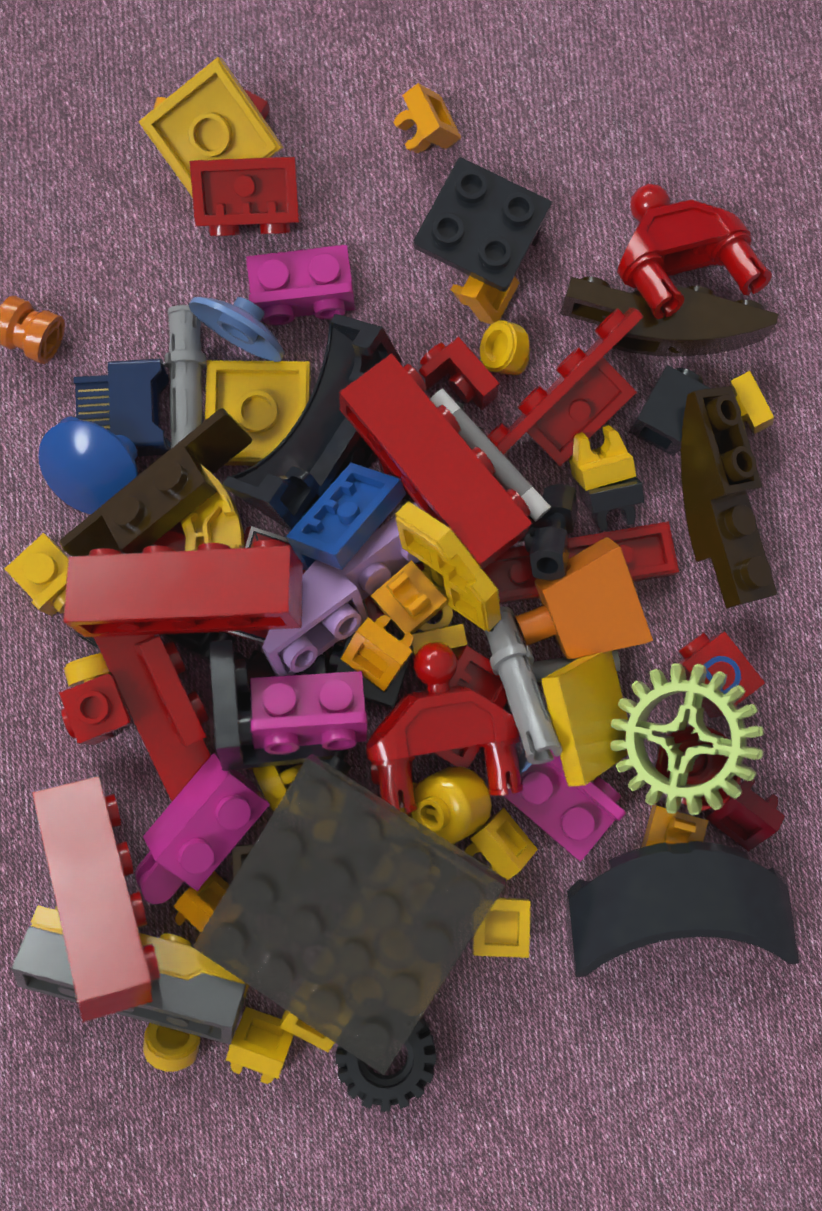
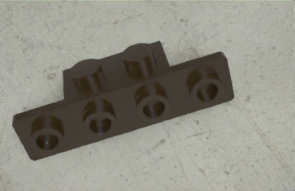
[60,408,252,557]

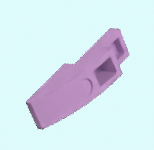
[262,502,420,677]

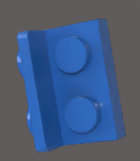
[286,463,406,571]

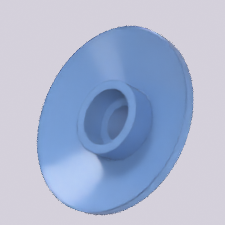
[189,297,285,362]

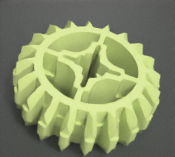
[610,663,764,815]

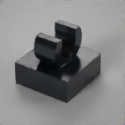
[578,477,644,531]

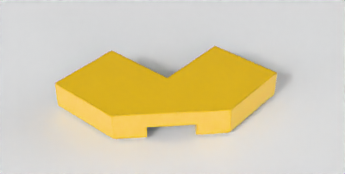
[395,501,501,632]

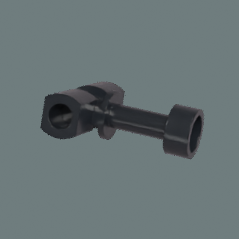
[518,484,578,580]

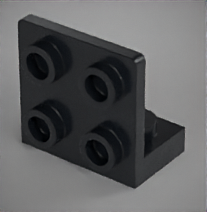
[414,156,553,292]
[209,639,334,771]

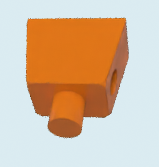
[515,537,653,659]

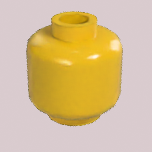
[411,766,492,845]

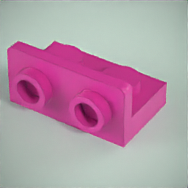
[246,244,355,325]
[251,671,367,754]
[502,749,626,862]

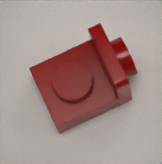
[418,336,500,411]

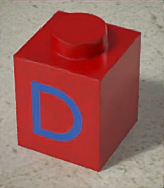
[678,631,765,718]

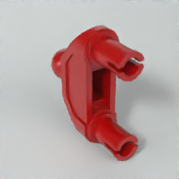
[617,184,772,319]
[366,642,524,815]

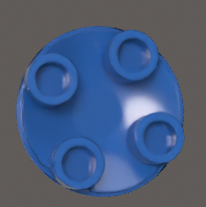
[38,416,138,514]

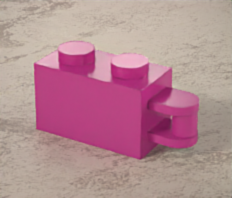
[135,753,270,904]

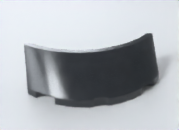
[222,314,402,530]
[566,841,799,978]

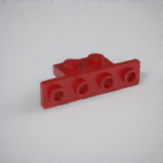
[487,308,644,466]
[94,634,211,801]

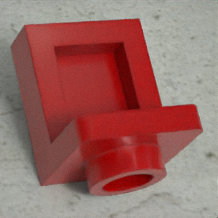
[59,674,131,745]

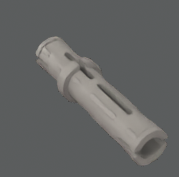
[165,305,206,448]
[484,606,563,765]

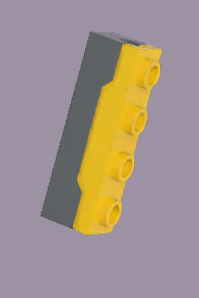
[11,905,252,1045]

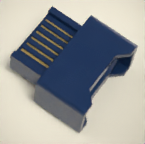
[74,358,171,457]

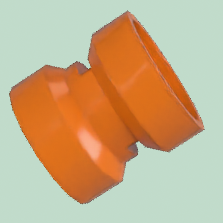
[0,295,65,364]

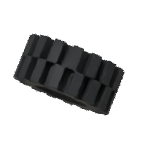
[335,1000,436,1112]

